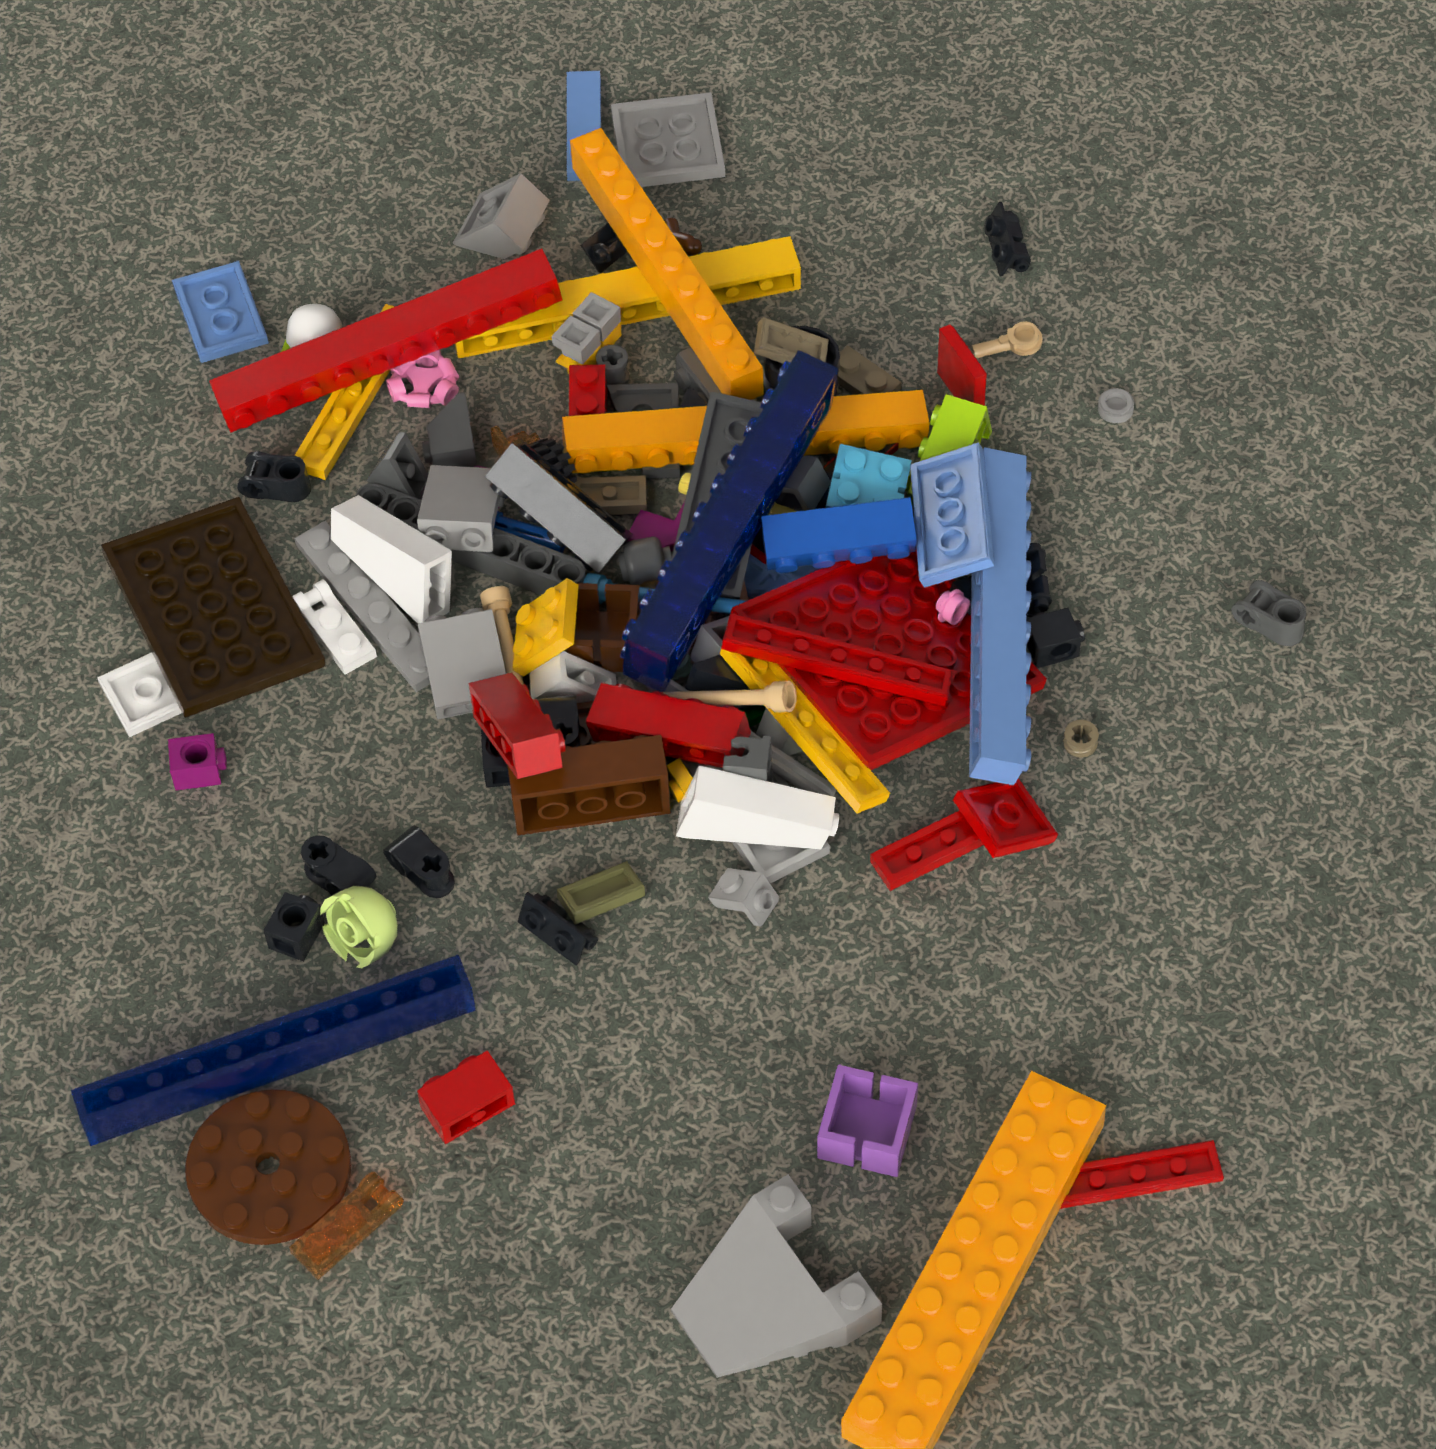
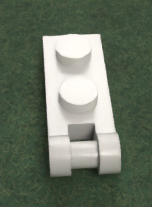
[292,579,377,675]

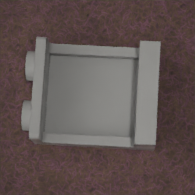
[417,465,505,552]
[418,608,506,720]

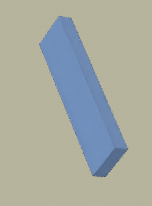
[567,71,601,181]

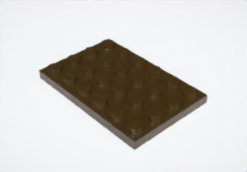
[101,497,325,718]

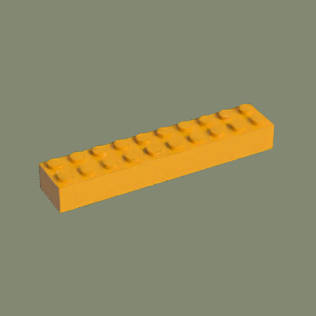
[841,1071,1106,1449]

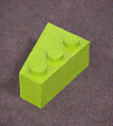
[905,394,992,505]

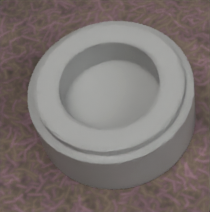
[1098,388,1134,423]

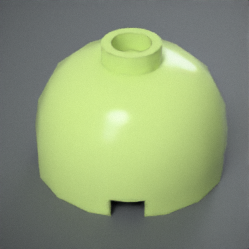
[320,886,397,968]

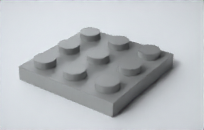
[611,92,725,187]

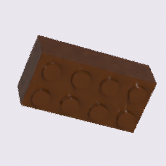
[507,735,671,836]

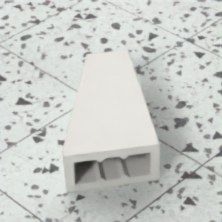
[331,495,452,624]
[676,765,839,849]

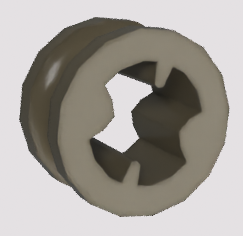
[1063,719,1099,758]

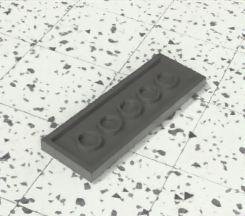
[665,391,782,600]

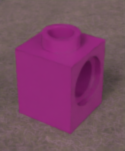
[168,733,227,790]

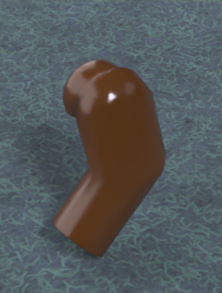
[664,218,702,256]

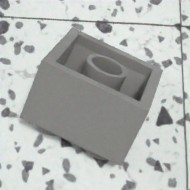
[453,173,550,259]

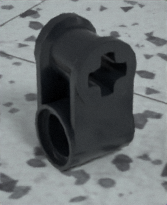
[237,451,311,502]
[537,694,580,747]
[383,825,455,898]
[301,835,377,896]

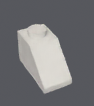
[529,651,616,703]

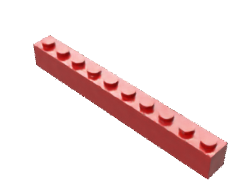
[209,248,563,433]

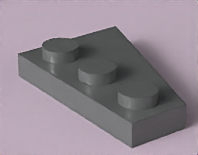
[607,383,680,479]

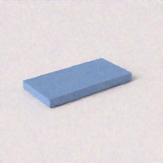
[910,442,995,588]

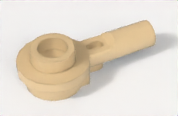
[971,321,1043,358]

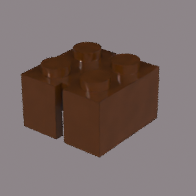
[564,583,641,673]

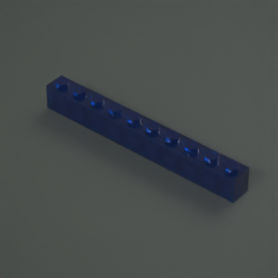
[71,955,476,1146]

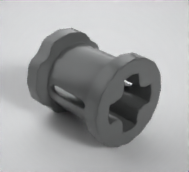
[596,345,629,385]

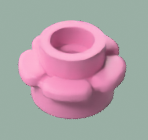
[936,589,970,625]

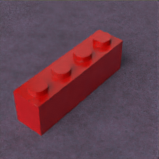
[468,672,566,779]
[586,683,751,768]

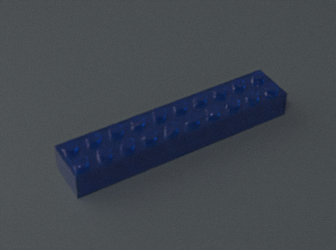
[620,350,839,692]

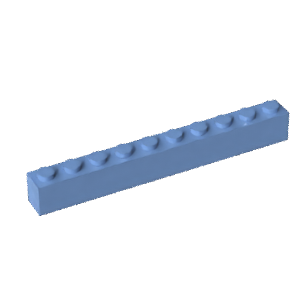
[969,447,1031,785]

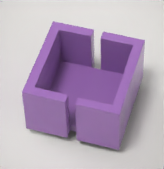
[817,1065,918,1177]

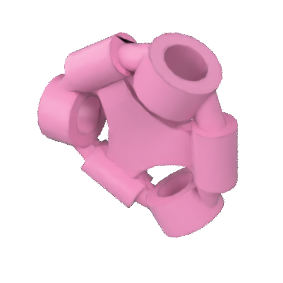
[386,350,459,408]

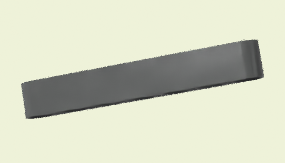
[355,483,586,595]

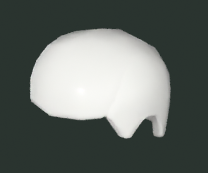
[286,304,342,348]

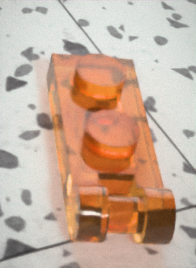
[289,1172,404,1280]

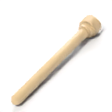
[480,586,523,684]
[649,681,797,712]

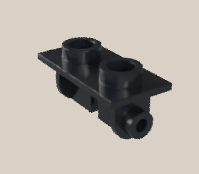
[984,201,1031,277]
[580,223,627,273]
[1026,543,1052,617]
[517,892,598,965]

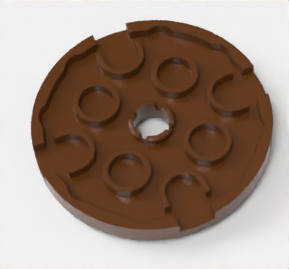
[185,1089,351,1245]

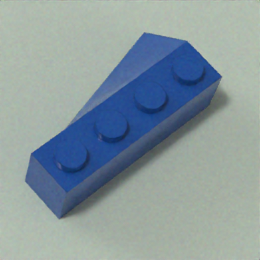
[761,497,917,573]

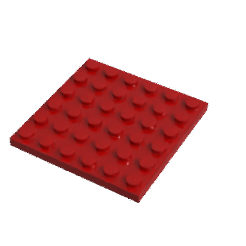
[731,546,1047,770]

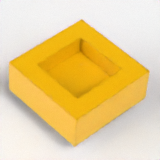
[667,758,693,803]

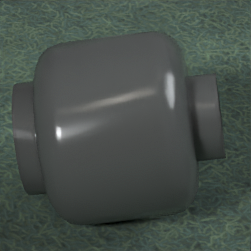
[618,536,672,587]

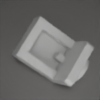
[708,868,779,927]

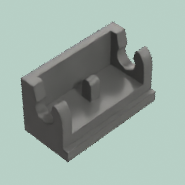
[723,735,773,782]

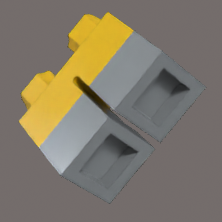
[552,292,621,374]

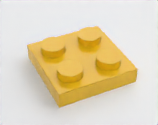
[512,578,579,677]

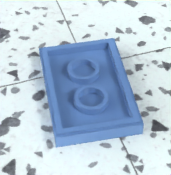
[172,261,269,363]

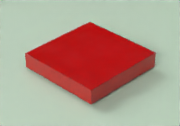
[937,324,987,406]
[953,778,1058,858]

